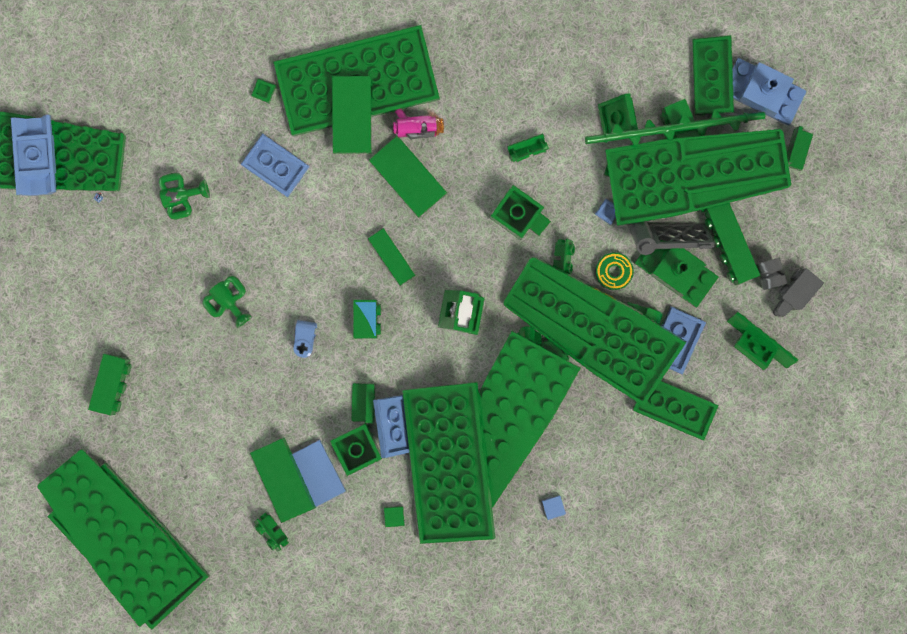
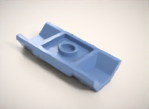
[11,115,56,196]

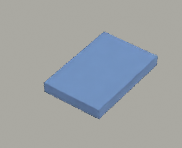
[241,133,310,197]
[662,307,706,375]
[373,395,410,458]
[292,440,346,507]

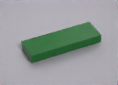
[368,228,416,286]

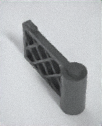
[630,221,715,255]

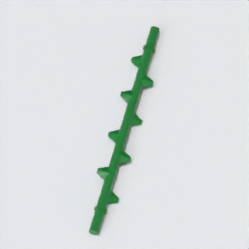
[585,110,766,145]

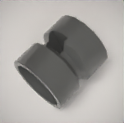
[756,257,788,290]

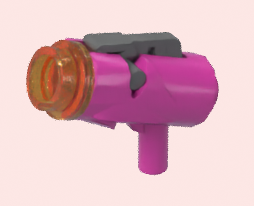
[393,109,444,140]

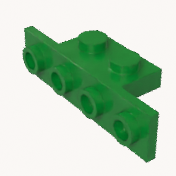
[727,312,799,370]

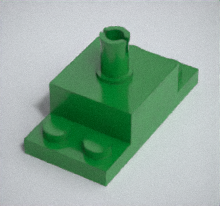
[634,240,719,308]

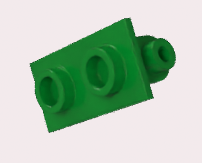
[507,133,549,163]
[553,239,575,275]
[254,512,289,552]

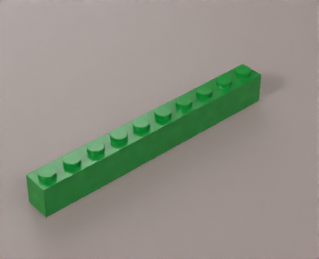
[660,99,760,285]

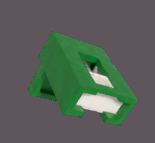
[437,290,485,335]

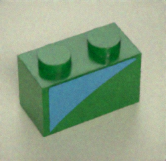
[353,300,381,339]

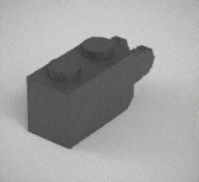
[773,268,824,317]

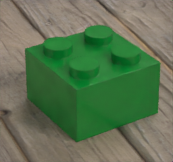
[490,185,544,241]
[330,423,382,476]

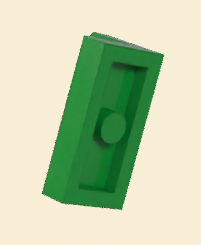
[787,126,813,171]
[351,383,376,423]

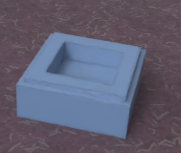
[595,199,616,225]
[542,495,566,520]

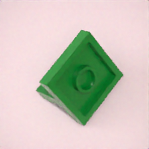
[598,93,638,133]

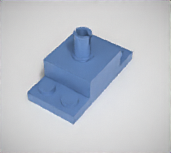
[733,58,807,126]

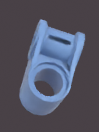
[293,320,317,358]

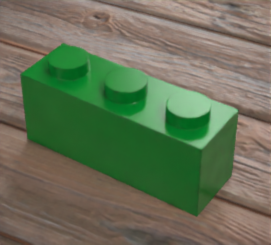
[88,354,132,416]

